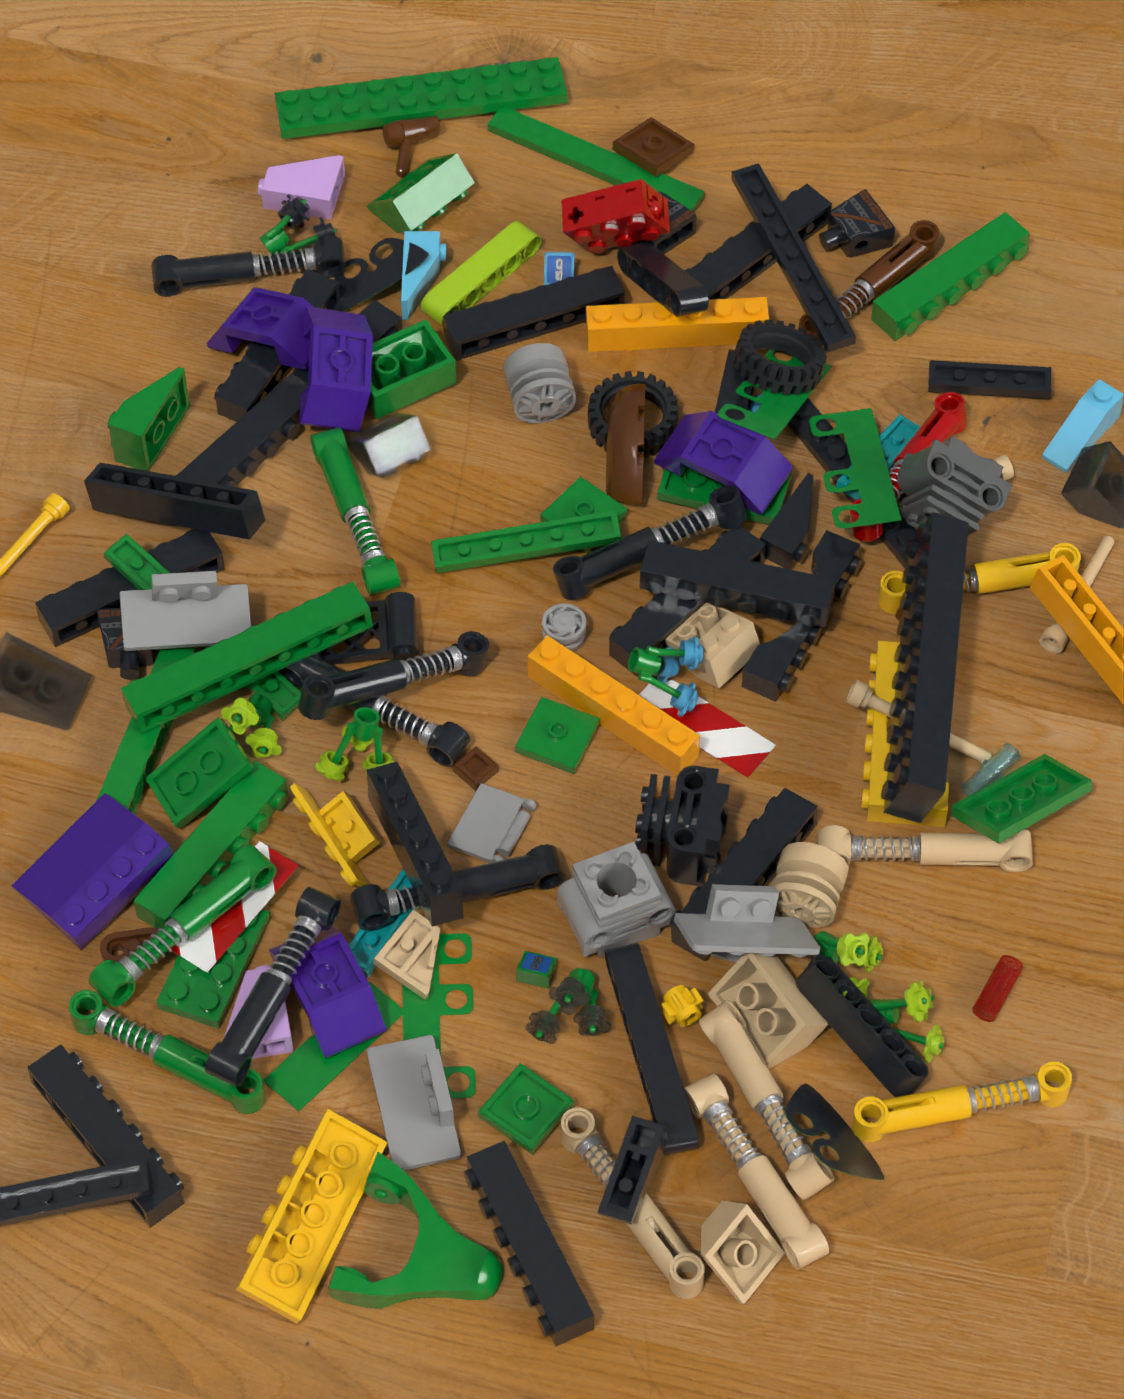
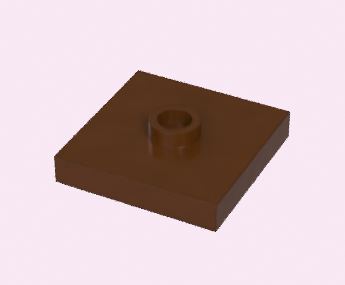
[612,117,695,177]

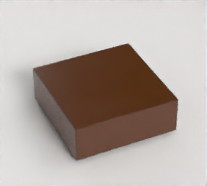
[453,746,499,791]

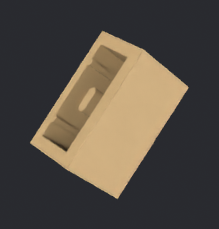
[665,603,760,688]

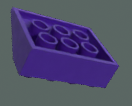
[11,793,173,951]

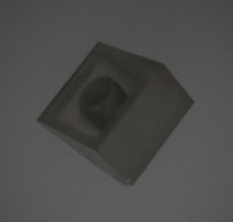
[345,413,431,478]
[1061,441,1124,528]

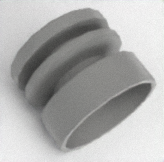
[503,343,576,423]

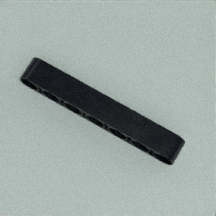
[604,943,699,1156]

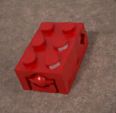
[561,179,670,253]

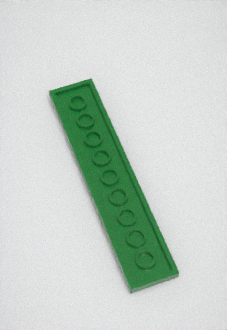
[274,57,568,139]

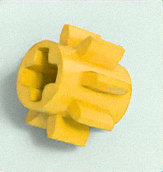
[661,985,704,1027]

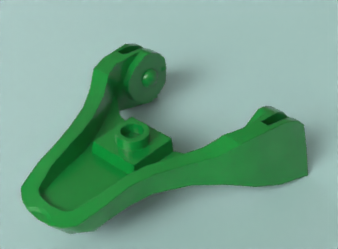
[327,1152,503,1309]

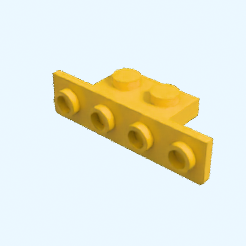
[290,783,381,887]

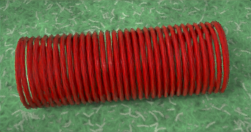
[972,955,1023,1022]

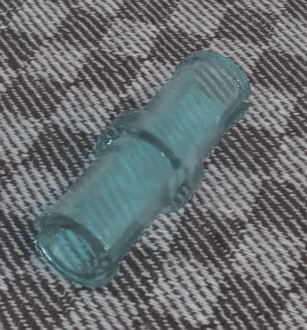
[961,743,1020,797]

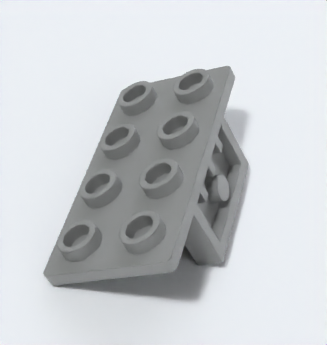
[120,571,251,651]
[674,884,820,957]
[367,1035,461,1171]

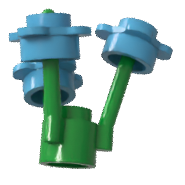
[628,637,704,717]

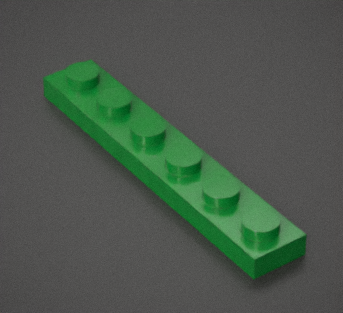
[431,510,621,574]

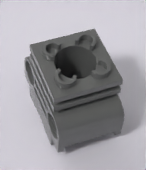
[897,436,1012,535]

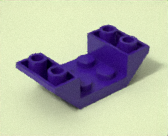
[207,287,313,370]
[299,306,373,432]
[654,411,793,516]
[269,926,386,1058]

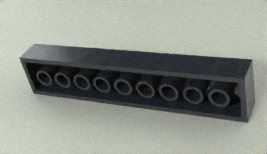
[881,512,969,823]

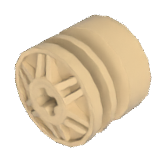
[772,842,849,928]

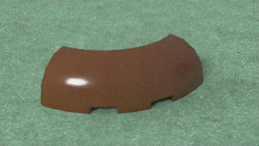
[606,384,645,504]

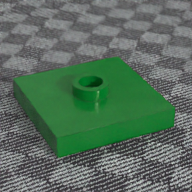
[540,476,628,554]
[515,696,600,774]
[478,1063,574,1154]

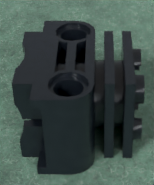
[635,766,730,887]

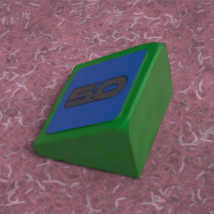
[516,951,557,989]

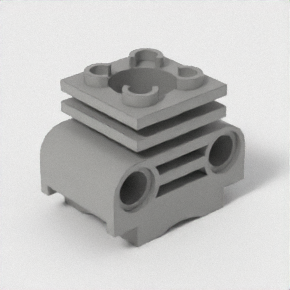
[557,842,676,958]

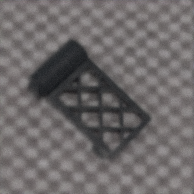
[317,592,419,664]

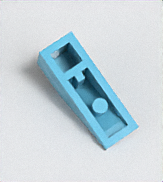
[401,231,446,320]
[1042,379,1124,474]

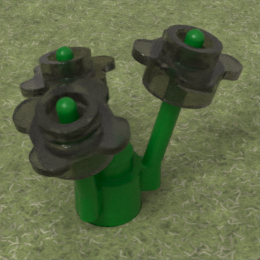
[526,968,611,1044]

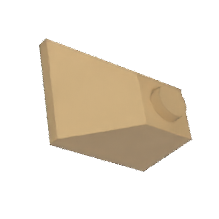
[701,1200,785,1305]

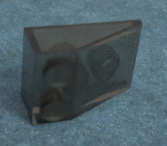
[0,632,92,730]

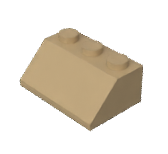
[708,953,828,1069]

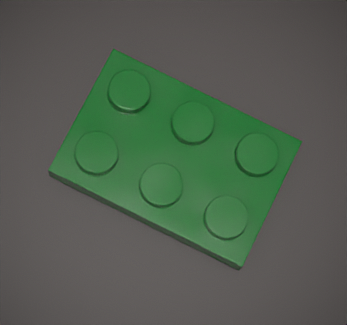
[145,717,254,829]

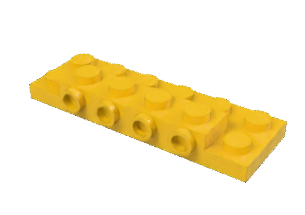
[236,1109,388,1324]

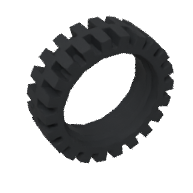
[733,320,827,395]
[588,371,678,458]

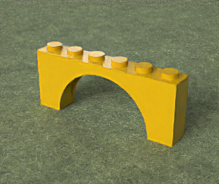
[861,641,949,827]

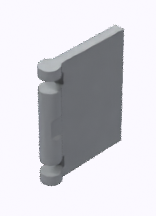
[447,783,537,863]

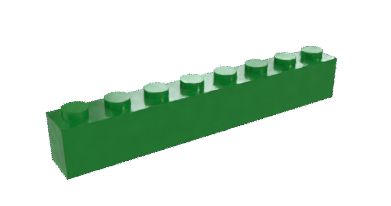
[121,581,373,734]

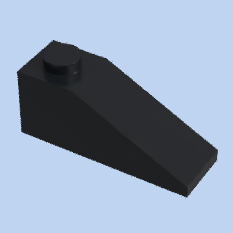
[760,473,813,570]
[598,1116,668,1224]

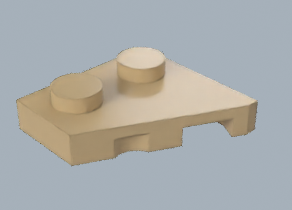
[373,910,440,1000]

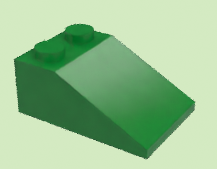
[107,367,190,471]

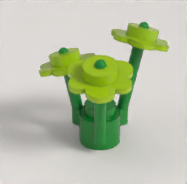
[869,980,944,1063]

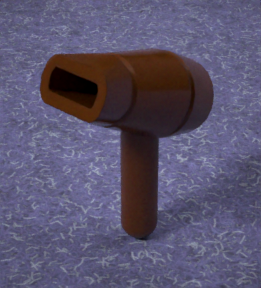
[383,116,440,177]

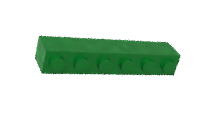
[871,212,1030,341]
[134,761,289,929]

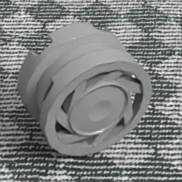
[542,603,586,652]

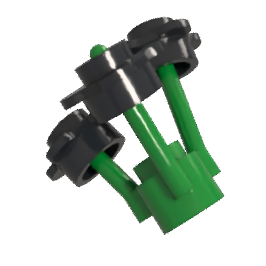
[259,194,337,255]

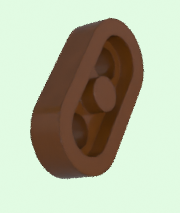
[100,927,167,963]

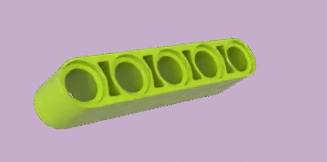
[420,220,542,327]

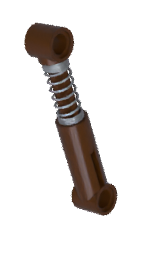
[798,220,939,348]

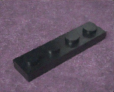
[928,360,1051,399]

